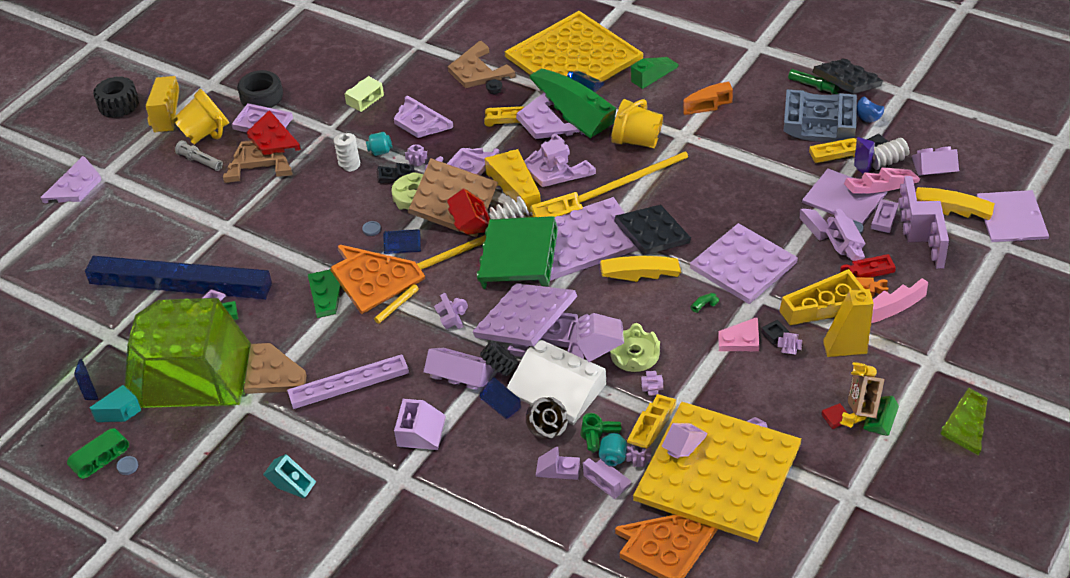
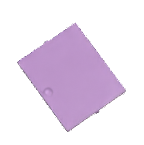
[802,169,887,225]
[977,190,1049,242]

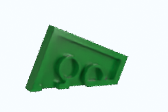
[308,269,342,318]

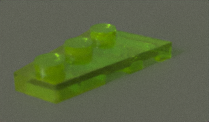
[940,388,988,455]

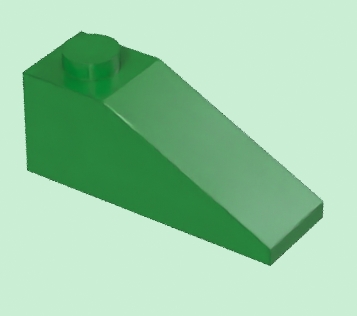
[631,57,679,89]

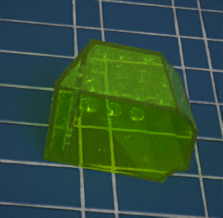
[125,298,251,408]

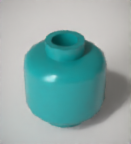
[366,132,392,156]
[599,433,628,466]

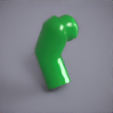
[690,293,719,313]

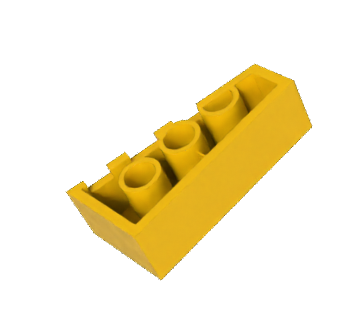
[146,76,179,132]
[484,149,541,214]
[779,269,864,325]

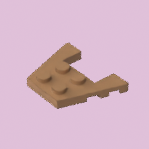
[448,41,516,88]
[223,141,292,183]

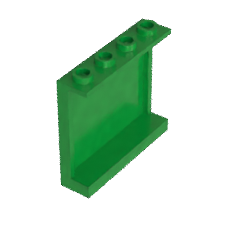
[477,216,558,289]

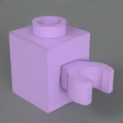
[541,139,570,172]

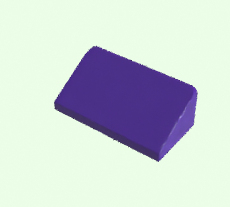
[854,137,875,174]

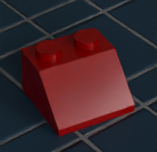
[447,188,491,235]

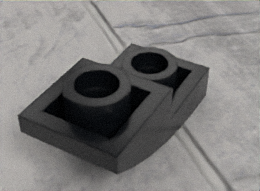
[377,163,415,183]

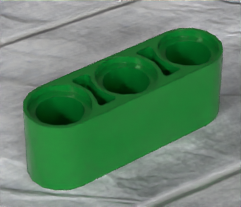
[67,428,129,479]

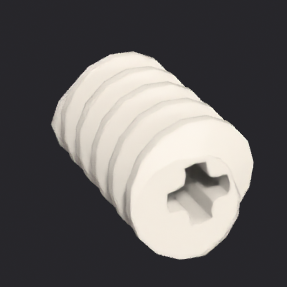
[334,133,360,172]
[872,138,910,170]
[489,196,530,219]

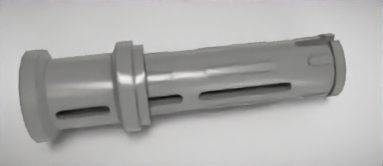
[175,140,223,171]

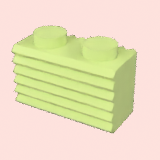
[345,76,384,112]

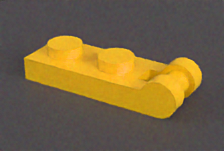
[484,107,524,127]
[809,138,857,163]
[530,192,583,217]

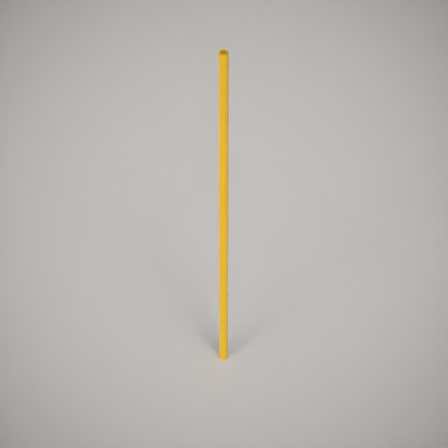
[417,151,688,270]

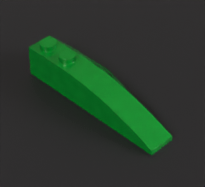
[529,68,617,138]

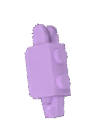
[825,208,865,261]

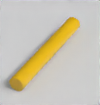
[374,284,419,324]

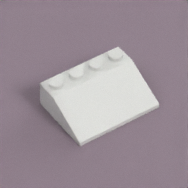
[505,339,606,425]

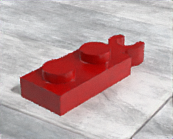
[840,254,896,278]

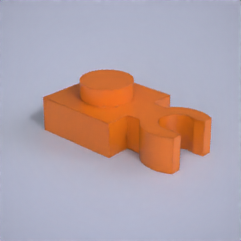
[855,277,888,297]

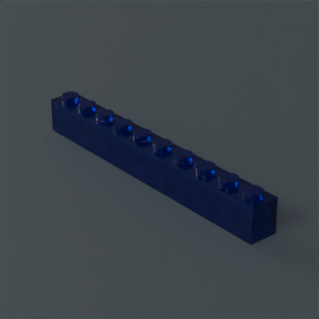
[85,256,272,299]

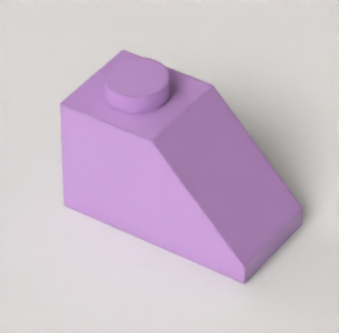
[662,423,708,458]

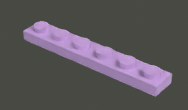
[287,354,409,409]

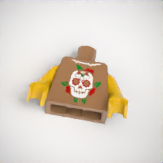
[840,362,884,428]

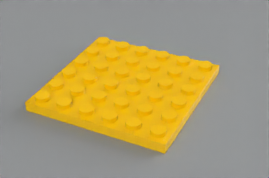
[504,11,643,89]
[633,401,801,542]

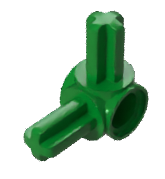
[580,413,622,453]

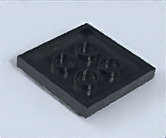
[812,58,883,94]
[614,204,691,255]

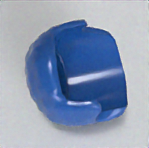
[856,97,884,123]

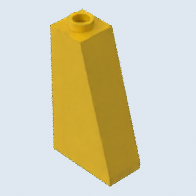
[823,289,874,357]

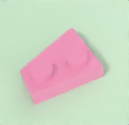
[718,318,759,351]

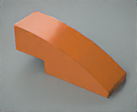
[683,81,733,115]

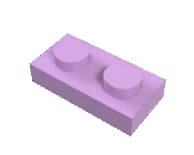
[871,199,899,233]

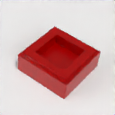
[821,403,847,429]

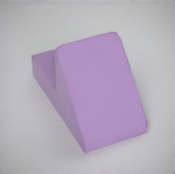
[536,447,580,480]

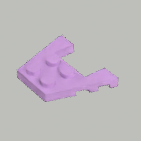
[516,92,584,139]
[524,133,596,187]
[507,313,584,359]

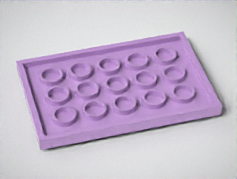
[550,197,639,281]

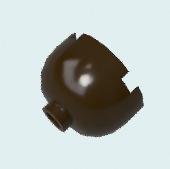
[526,397,568,439]

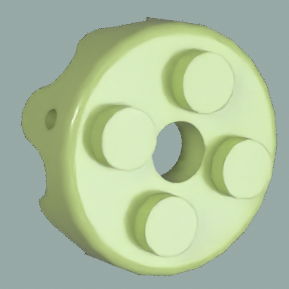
[391,173,424,210]
[610,323,660,372]

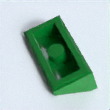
[863,396,899,436]

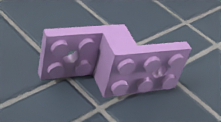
[898,176,949,268]

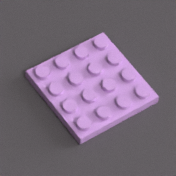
[690,223,798,304]
[473,283,577,347]

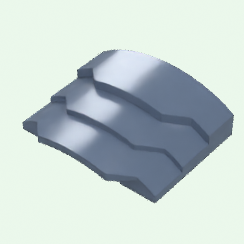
[783,89,857,142]

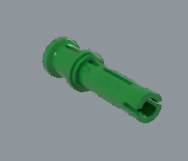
[788,69,840,95]

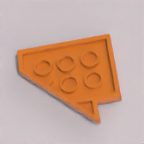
[330,245,425,315]
[615,515,718,578]

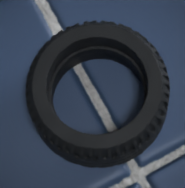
[237,70,283,108]

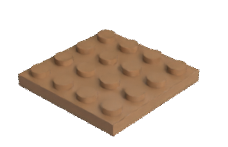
[408,158,498,237]

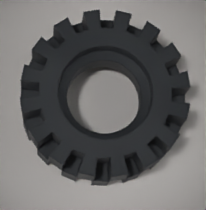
[480,340,518,376]

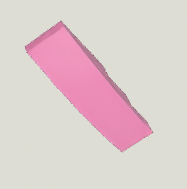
[844,168,920,193]
[871,278,928,323]

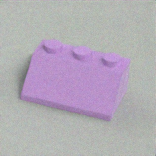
[576,313,624,362]
[424,348,495,390]

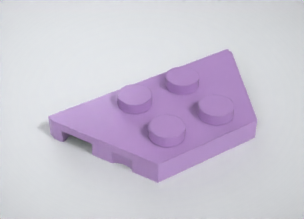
[394,96,453,138]
[447,148,500,176]
[41,156,102,203]

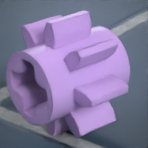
[405,145,427,166]
[777,333,802,355]
[641,371,663,396]
[626,445,651,467]

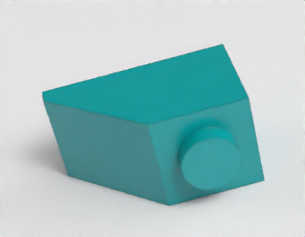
[89,385,141,422]
[263,454,316,498]

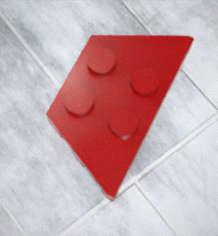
[247,110,301,155]

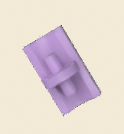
[434,293,468,330]

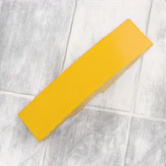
[915,187,995,220]
[600,256,681,282]
[627,394,676,449]

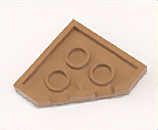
[244,343,307,394]

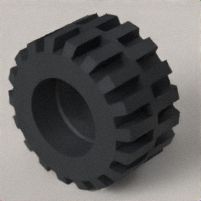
[93,76,139,118]

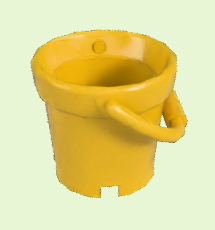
[172,89,229,145]
[611,99,663,148]

